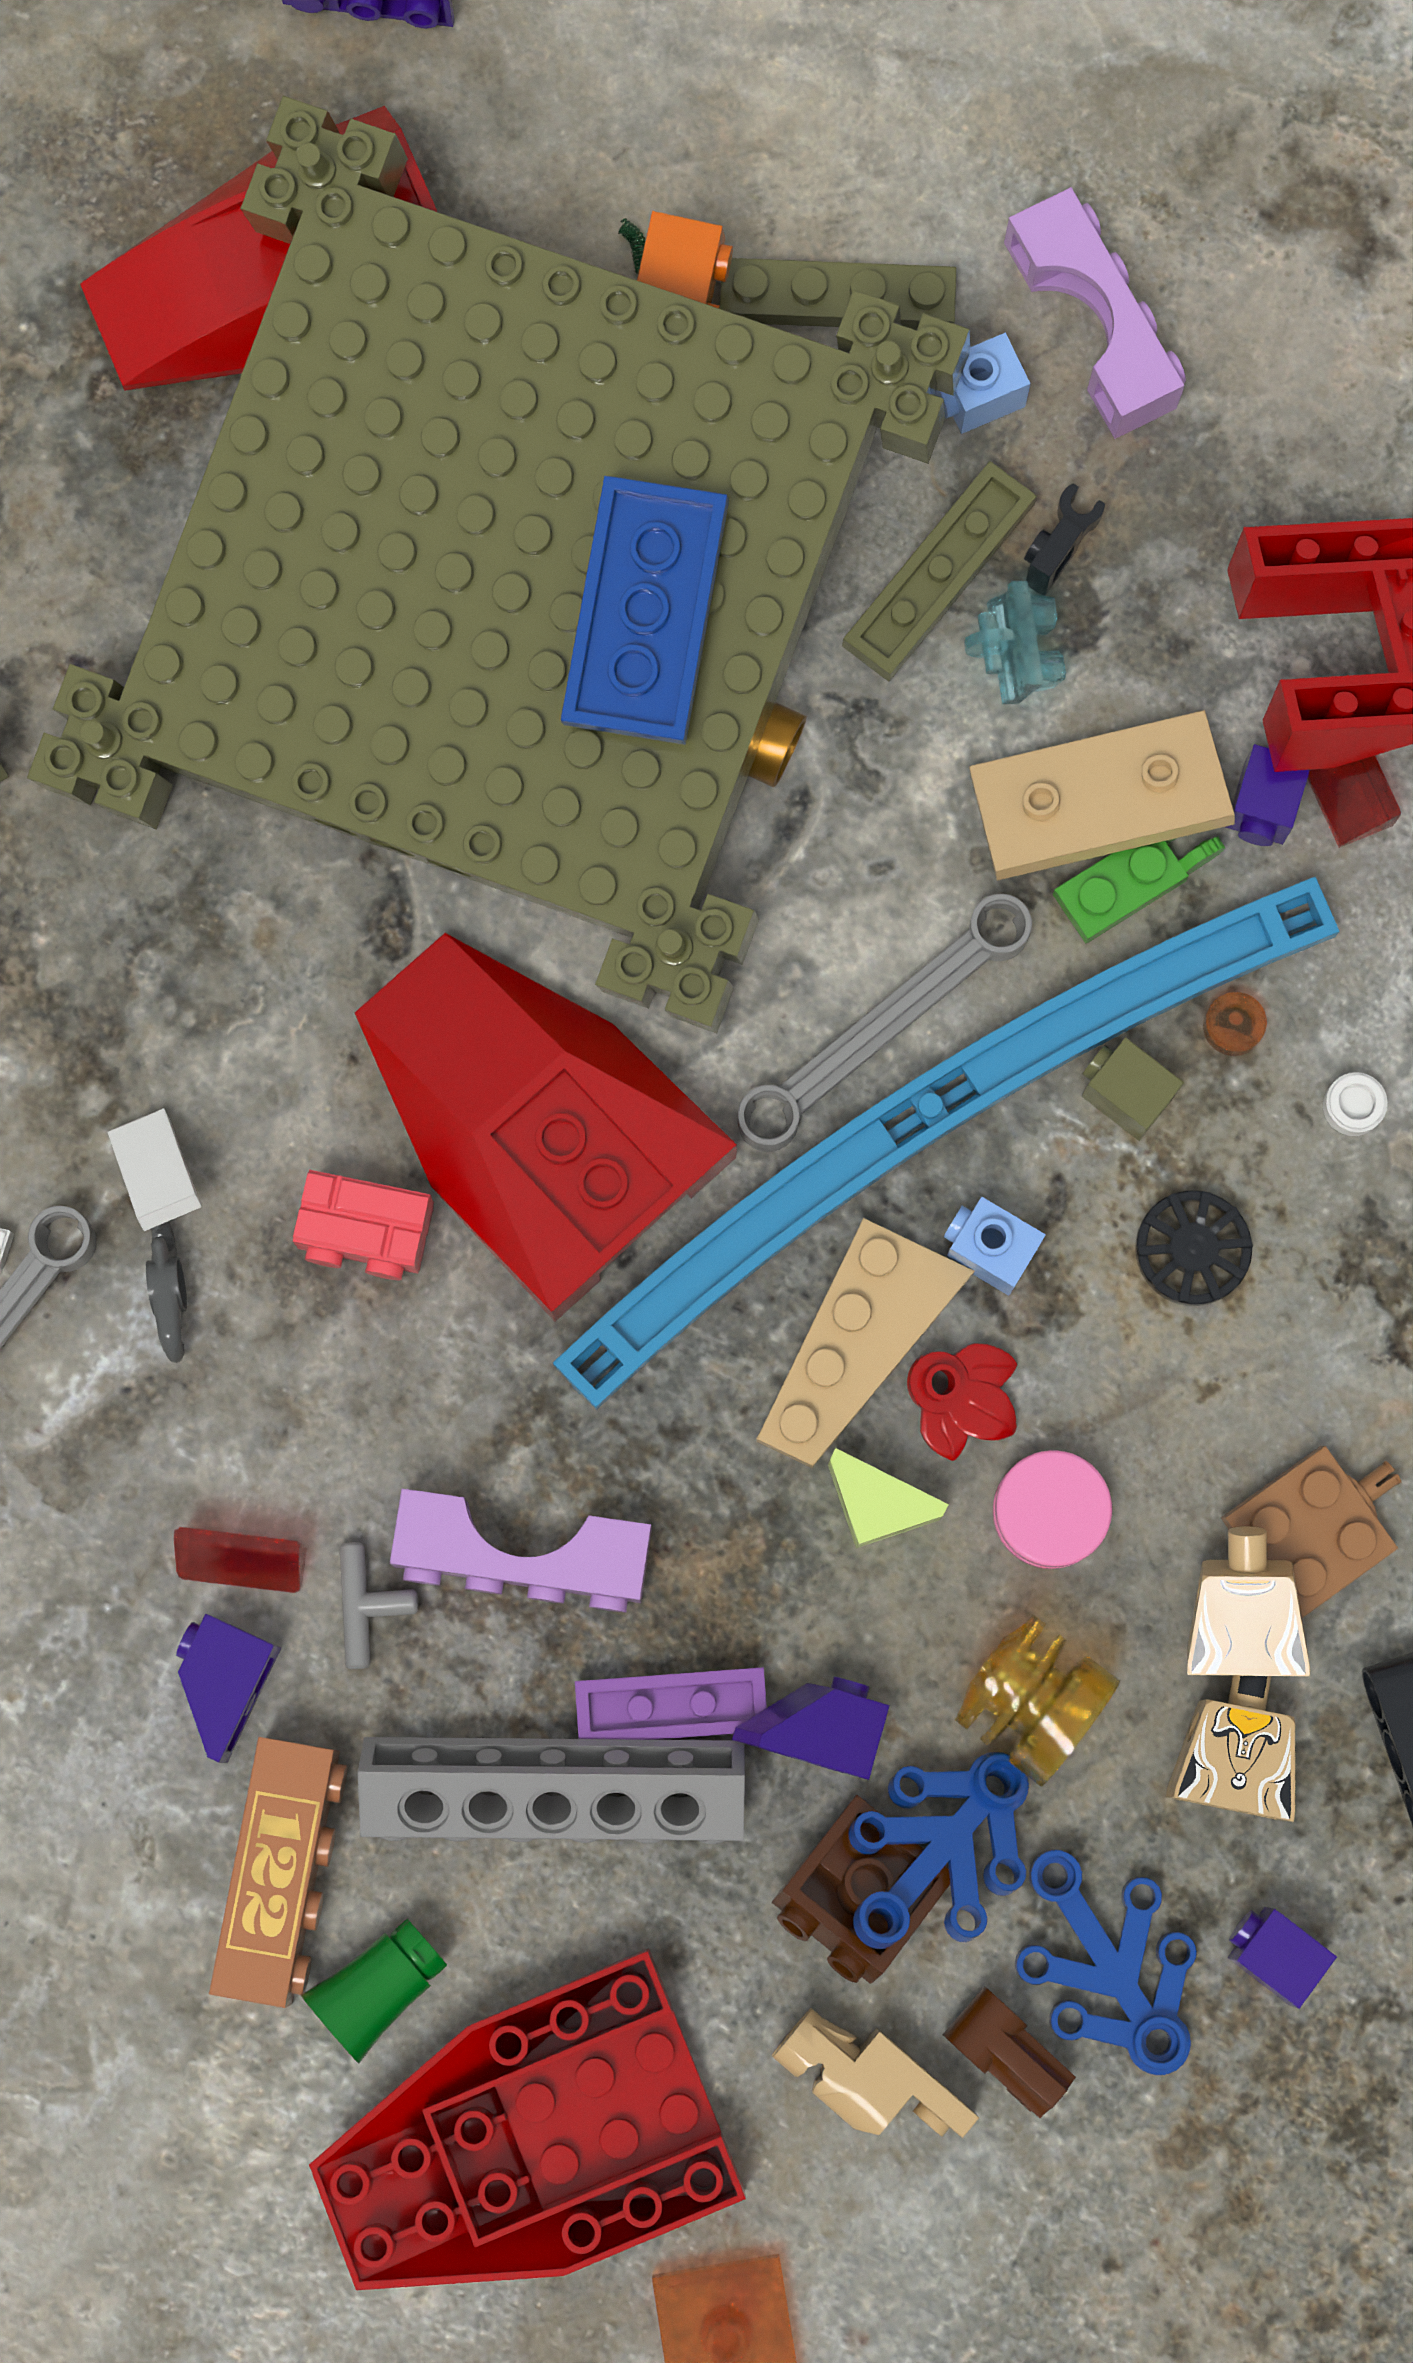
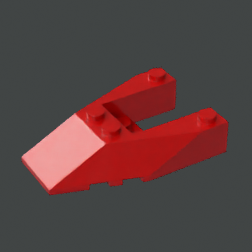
[1227,518,1413,772]

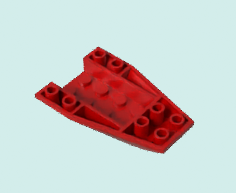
[80,106,438,391]

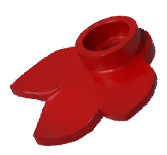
[907,1343,1017,1461]

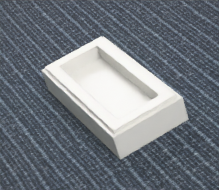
[108,1108,202,1231]

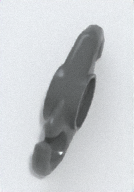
[146,1221,187,1363]

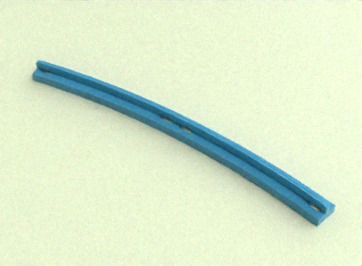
[553,876,1340,1410]

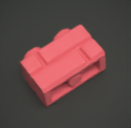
[293,1170,434,1281]

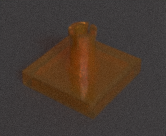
[652,2254,797,2363]

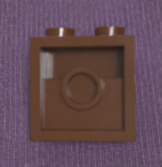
[772,1795,950,1984]

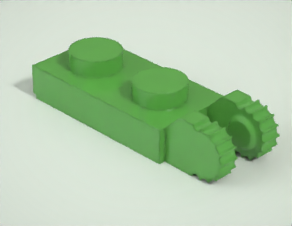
[1052,836,1226,944]

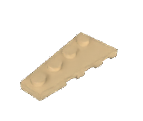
[756,1218,975,1468]

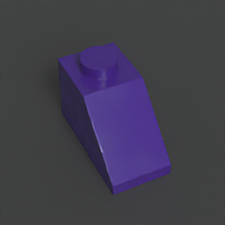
[176,1614,281,1763]
[732,1676,890,1780]

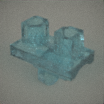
[964,581,1066,704]

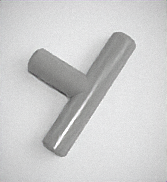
[340,1542,418,1669]

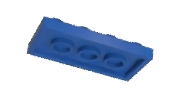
[561,476,729,745]

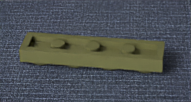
[720,258,956,330]
[842,461,1037,682]

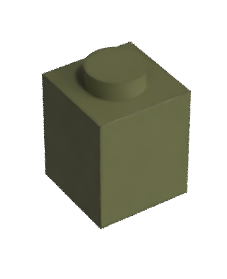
[1081,1037,1184,1141]

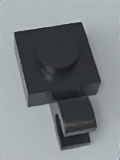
[1024,483,1105,597]

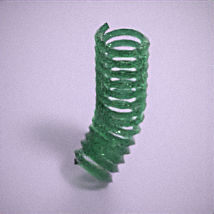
[618,218,646,274]

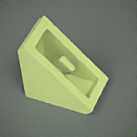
[828,1448,949,1548]

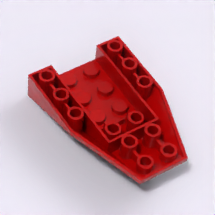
[354,933,737,1322]
[309,1948,746,2290]

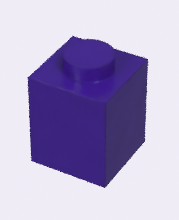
[1225,744,1310,846]
[1227,1907,1337,2009]

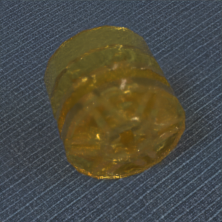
[954,1615,1120,1787]

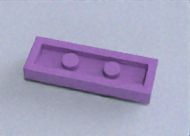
[575,1667,767,1740]

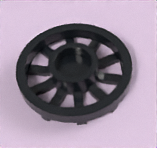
[1135,1190,1253,1306]

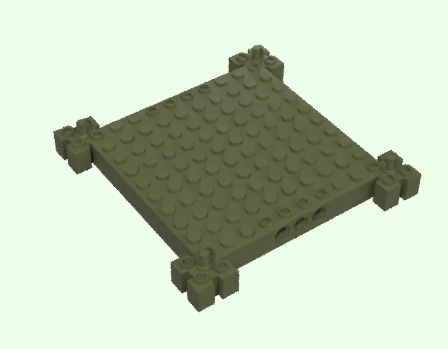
[27,95,970,1034]

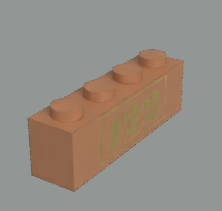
[209,1737,348,2008]

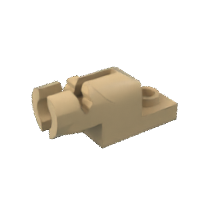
[772,2008,979,2138]

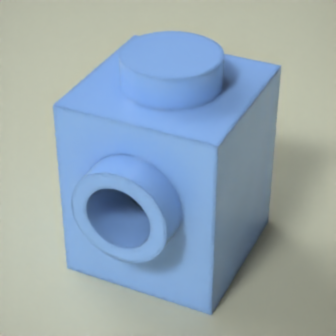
[935,332,1030,434]
[944,1196,1046,1296]

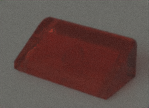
[1307,756,1401,848]
[173,1527,307,1593]

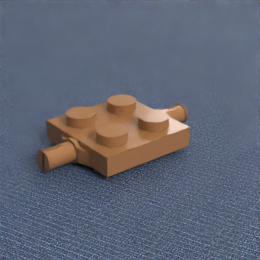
[1221,1446,1401,1618]

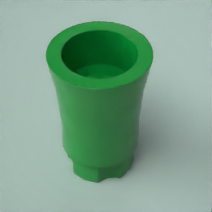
[301,1919,447,2064]

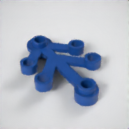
[848,1752,1029,1949]
[1015,1850,1197,2075]

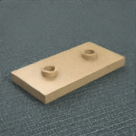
[969,710,1235,880]

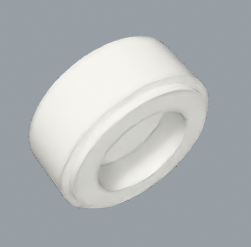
[1323,1072,1388,1136]

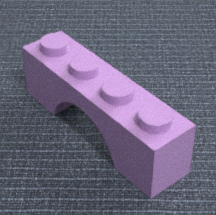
[1004,187,1186,439]
[390,1489,652,1613]

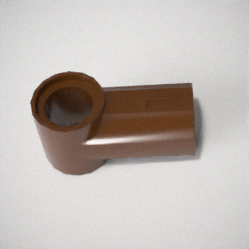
[942,1986,1076,2118]

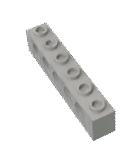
[358,1737,745,1844]

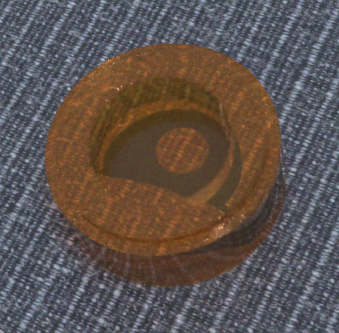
[1203,992,1267,1056]

